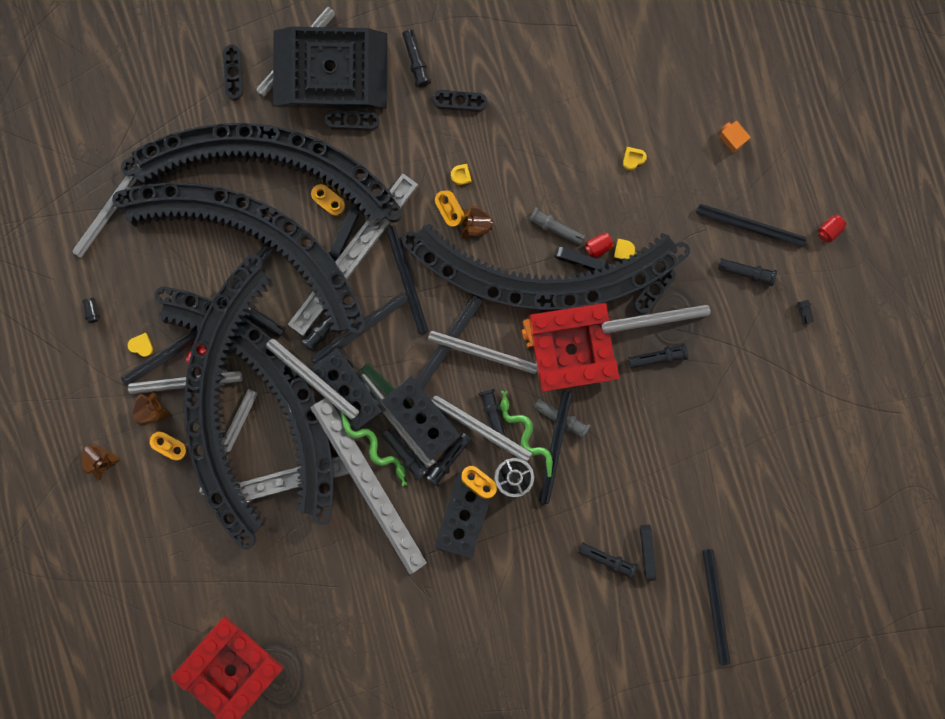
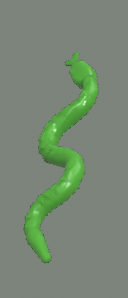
[500,391,553,477]
[341,412,407,486]

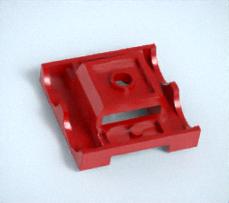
[529,303,619,393]
[171,616,284,719]

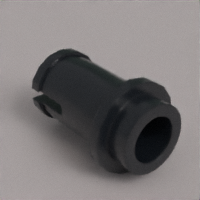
[82,298,100,323]
[796,300,814,325]

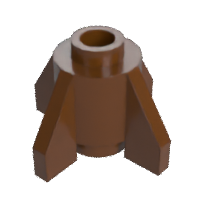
[461,205,493,239]
[132,391,170,426]
[81,444,120,480]

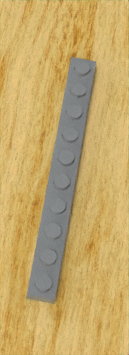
[288,174,418,336]
[310,398,427,574]

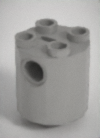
[494,458,534,497]

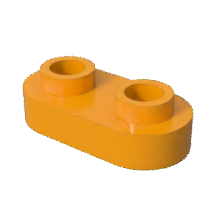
[311,184,345,216]
[435,190,464,226]
[150,432,187,460]
[461,466,497,499]

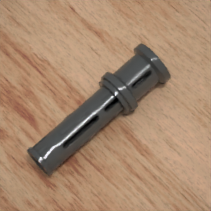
[528,207,585,246]
[534,398,591,440]

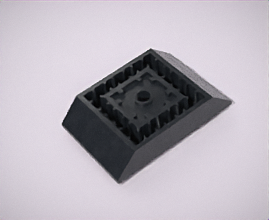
[273,26,387,109]

